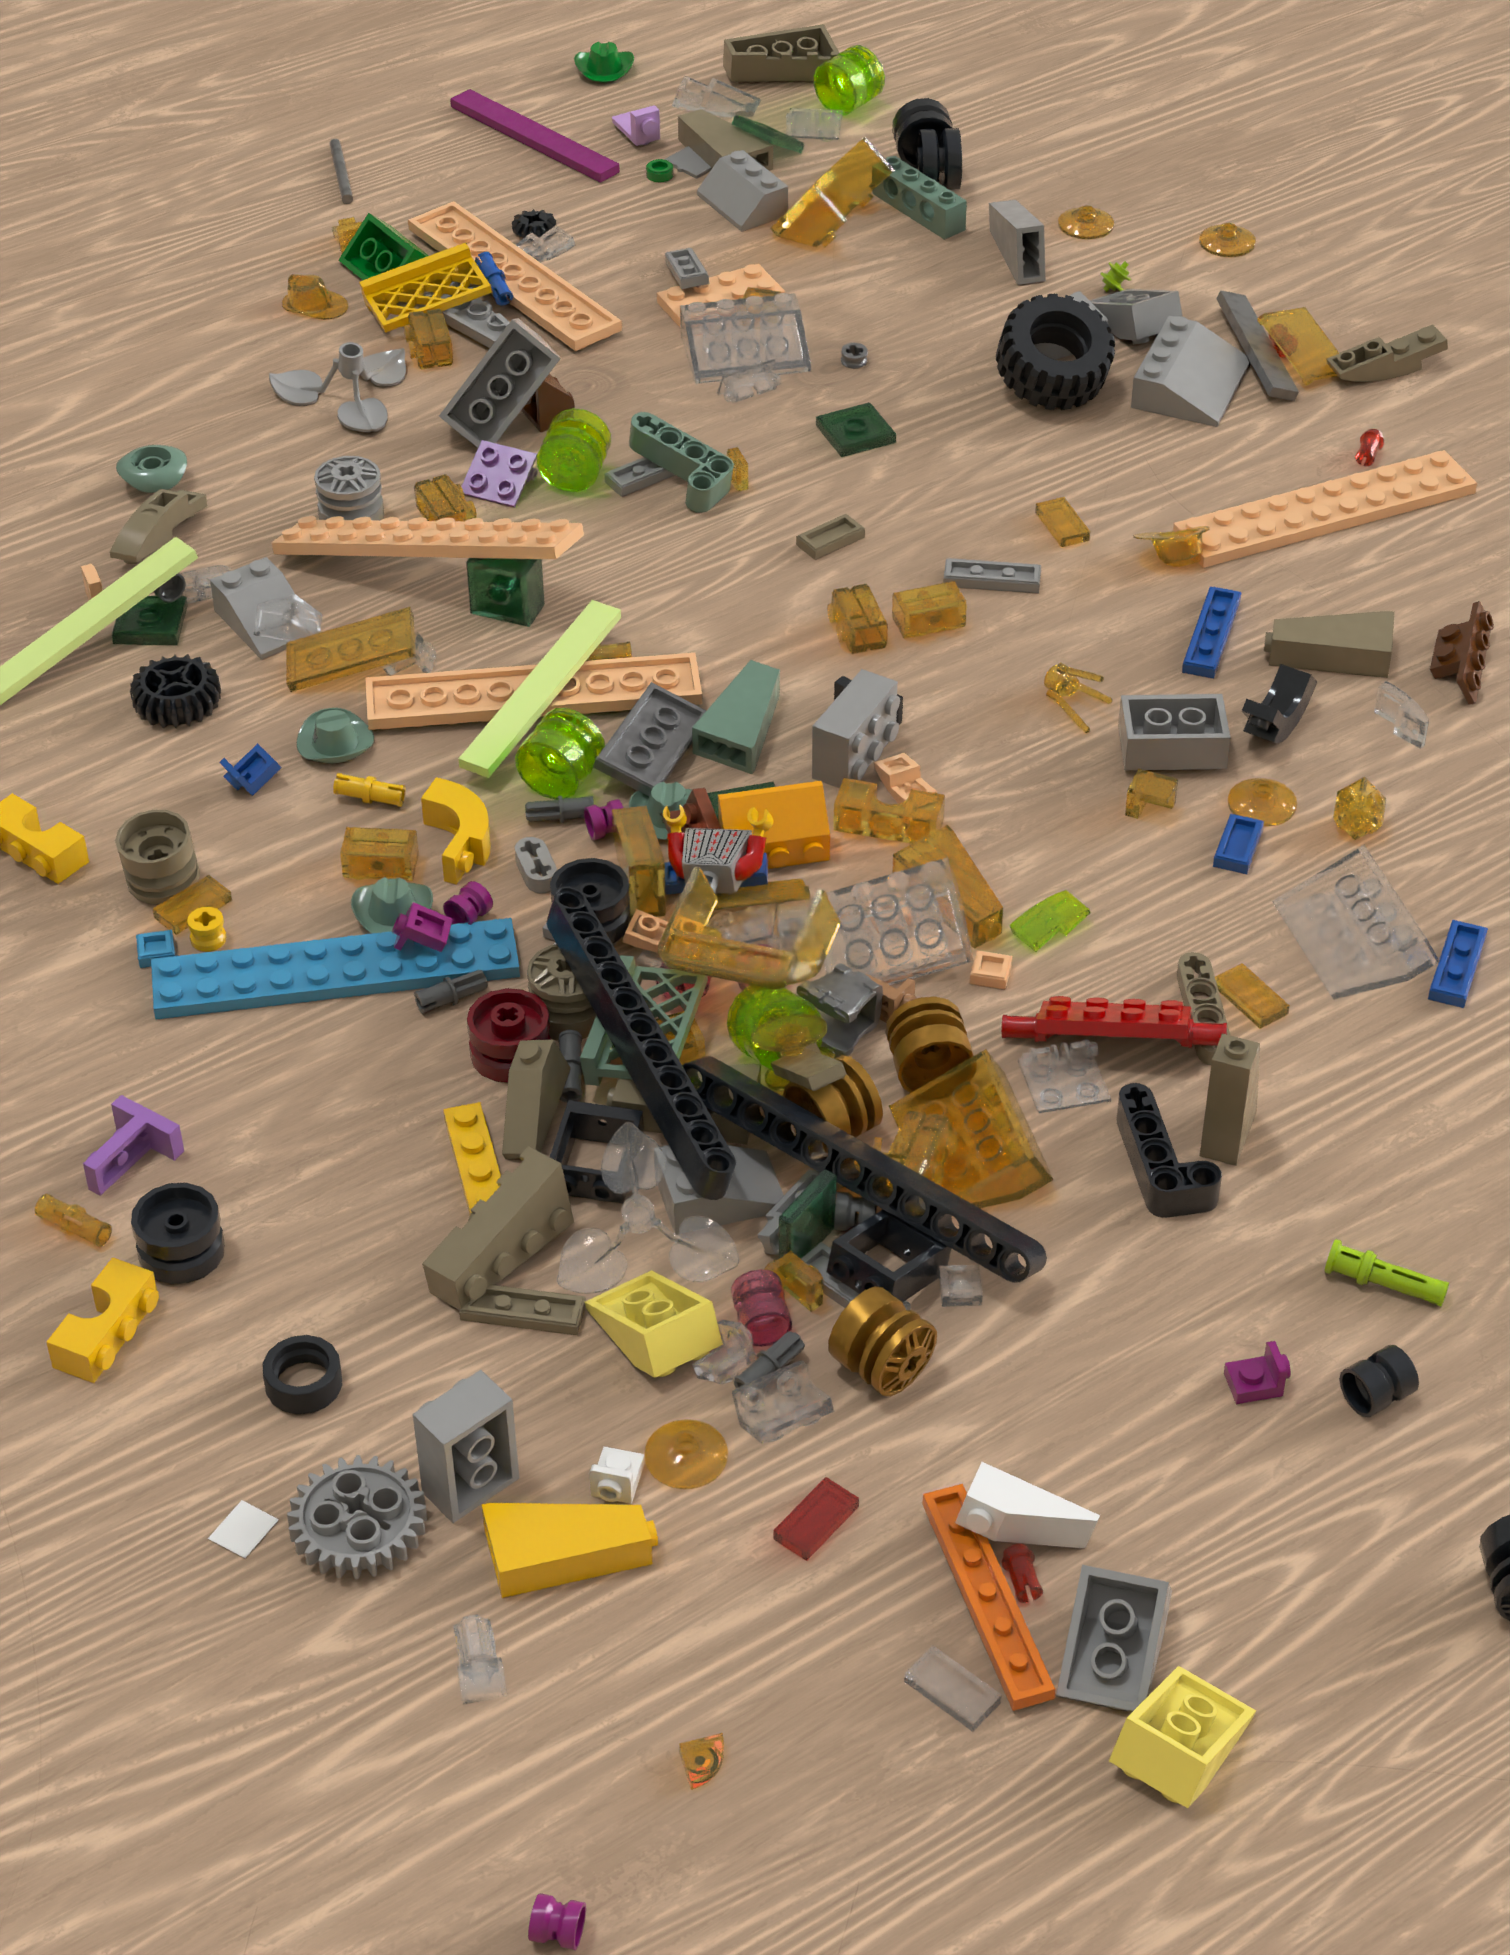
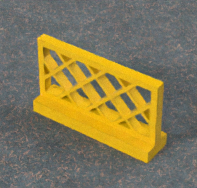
[359,242,493,333]

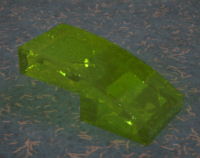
[1009,890,1091,952]

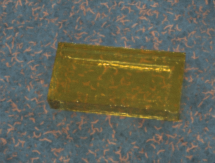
[1035,497,1090,547]
[152,875,232,935]
[1215,963,1290,1029]

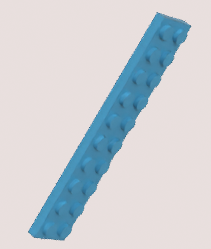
[151,918,520,1020]

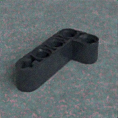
[1116,1083,1222,1218]

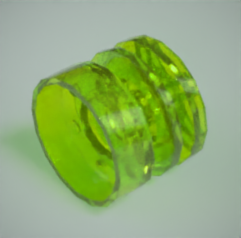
[814,45,885,116]
[536,408,611,492]
[515,708,605,800]
[727,982,824,1071]

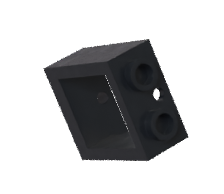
[550,1100,644,1204]
[826,1209,951,1303]

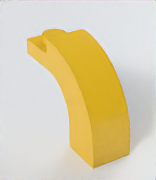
[421,777,491,885]

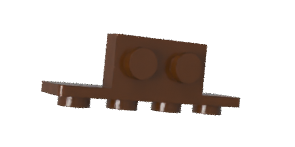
[1430,601,1494,705]

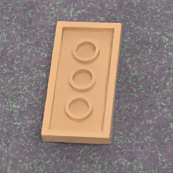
[657,264,785,331]

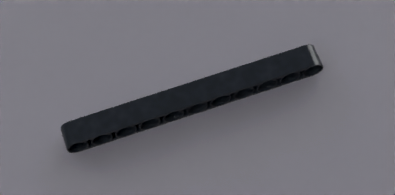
[546,887,736,1200]
[682,1056,1047,1283]

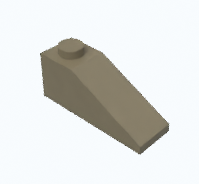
[502,1040,571,1159]

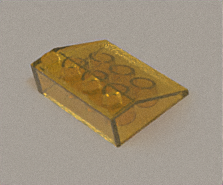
[889,1049,1054,1209]

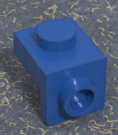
[219,743,282,796]

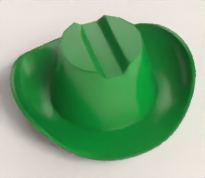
[574,42,634,82]

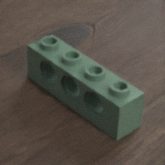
[872,156,967,240]

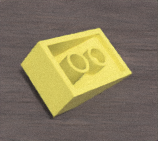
[585,1270,723,1378]
[1109,1666,1256,1808]

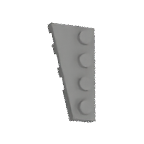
[418,282,510,348]

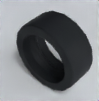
[262,1335,342,1415]

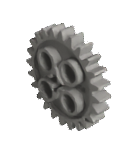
[287,1455,427,1579]

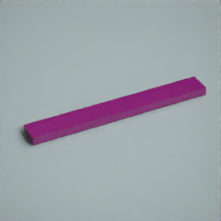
[450,89,620,183]

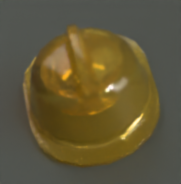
[282,274,348,320]
[1133,526,1210,567]

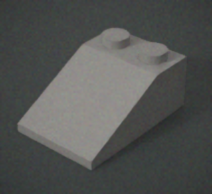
[1089,289,1183,344]
[210,557,318,660]
[654,1145,784,1235]
[1056,1565,1172,1712]

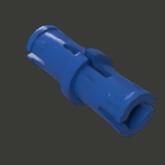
[475,252,513,306]

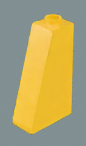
[481,1503,658,1598]

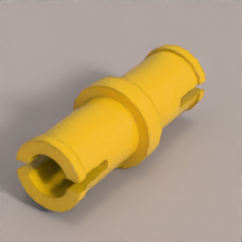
[333,773,406,807]

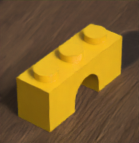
[0,793,89,884]
[46,1257,159,1383]

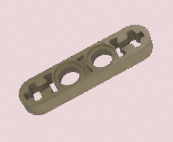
[1177,952,1231,1065]

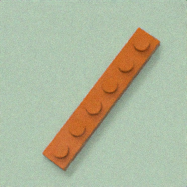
[922,1483,1056,1711]

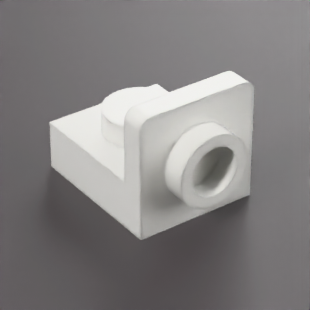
[589,1447,645,1504]

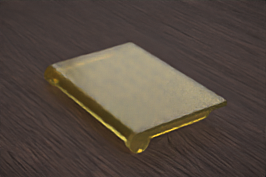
[1257,307,1339,385]
[698,878,810,911]

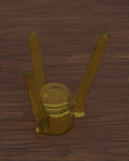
[1044,662,1113,733]

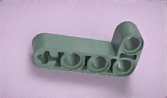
[629,412,734,513]

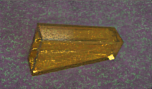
[612,806,666,919]
[892,825,1003,949]

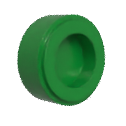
[646,159,673,182]

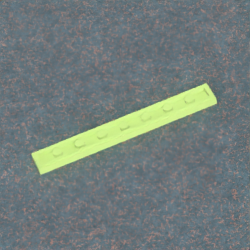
[0,537,198,705]
[459,600,621,778]

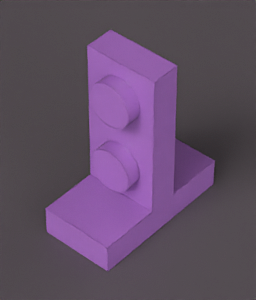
[83,1095,184,1196]

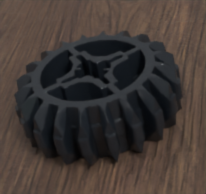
[130,654,221,729]

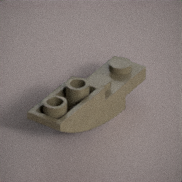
[1326,324,1448,382]
[110,489,207,564]

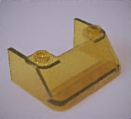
[770,137,895,248]
[658,867,841,989]

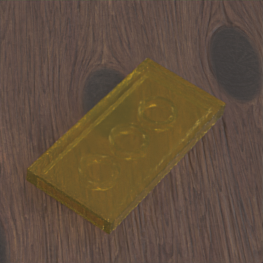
[286,607,416,692]

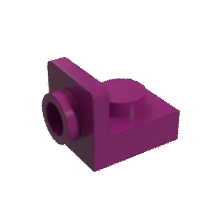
[392,902,453,952]
[1224,1341,1291,1404]

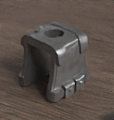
[794,963,883,1057]

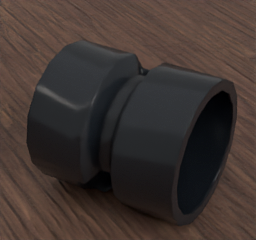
[1339,1345,1419,1417]

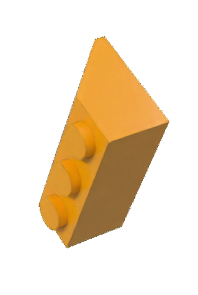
[718,781,830,869]

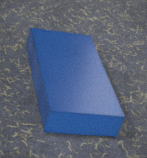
[1213,814,1264,874]

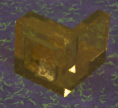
[1125,769,1178,819]

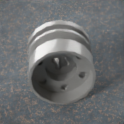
[314,456,385,520]

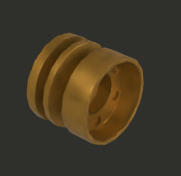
[885,996,976,1097]
[783,1055,883,1153]
[828,1286,937,1397]

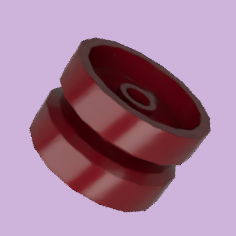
[467,988,551,1083]

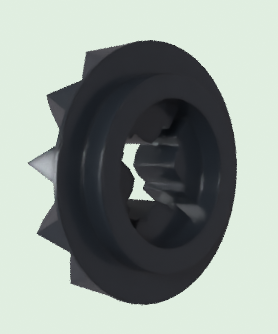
[512,209,557,240]

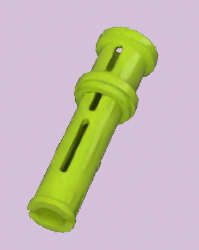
[1324,1239,1450,1307]

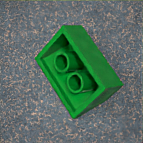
[338,213,429,280]

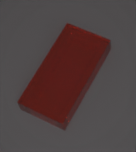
[773,1477,859,1561]

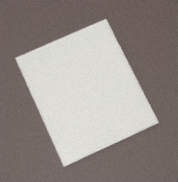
[208,1500,279,1558]

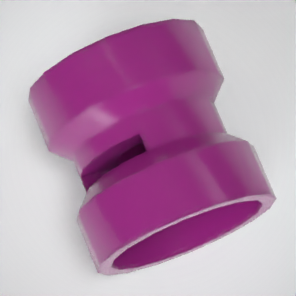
[584,799,628,841]
[443,881,493,925]
[528,1893,586,1951]

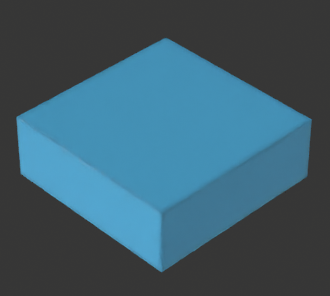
[136,930,175,968]

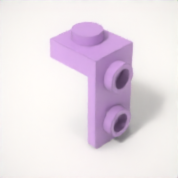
[612,105,660,146]

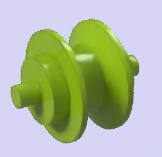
[1100,261,1132,292]

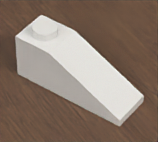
[955,1462,1100,1548]

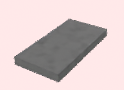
[593,682,706,797]

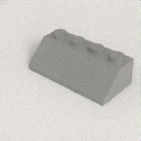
[439,318,561,448]

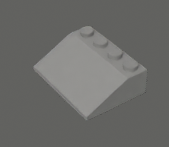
[1131,316,1251,427]

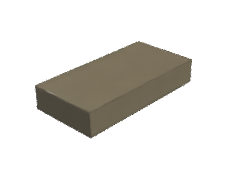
[796,514,865,560]

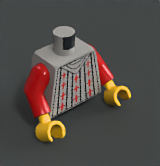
[663,805,773,901]

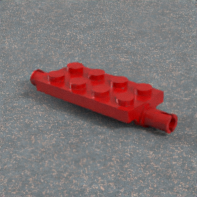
[1001,996,1227,1048]

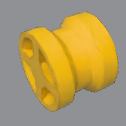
[187,907,227,952]

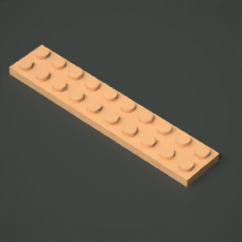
[408,201,622,351]
[1173,450,1477,568]
[271,516,584,559]
[365,653,702,730]

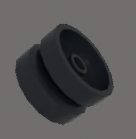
[892,98,953,169]
[916,128,962,190]
[550,858,631,944]
[131,1183,225,1284]

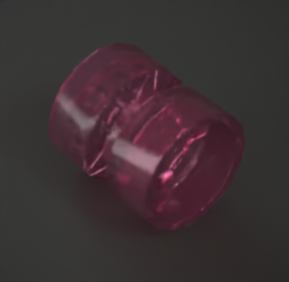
[731,1269,792,1347]

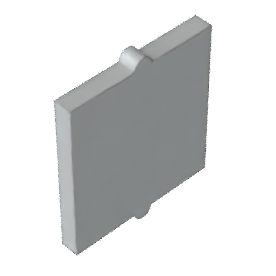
[664,146,711,179]

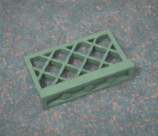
[580,955,708,1086]

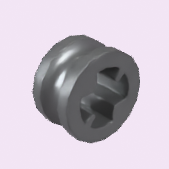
[841,343,868,369]

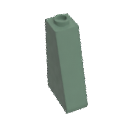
[692,660,780,774]

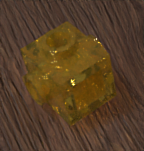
[1333,777,1386,840]

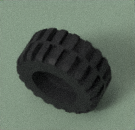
[996,294,1115,410]

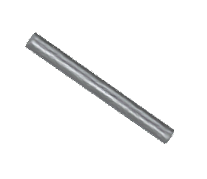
[329,139,353,204]

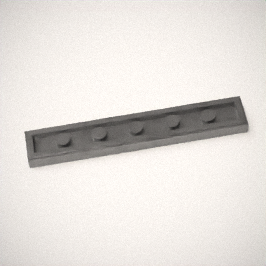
[1216,290,1299,401]

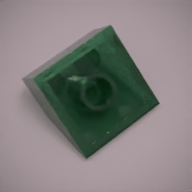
[466,558,545,627]

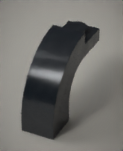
[1242,664,1317,744]

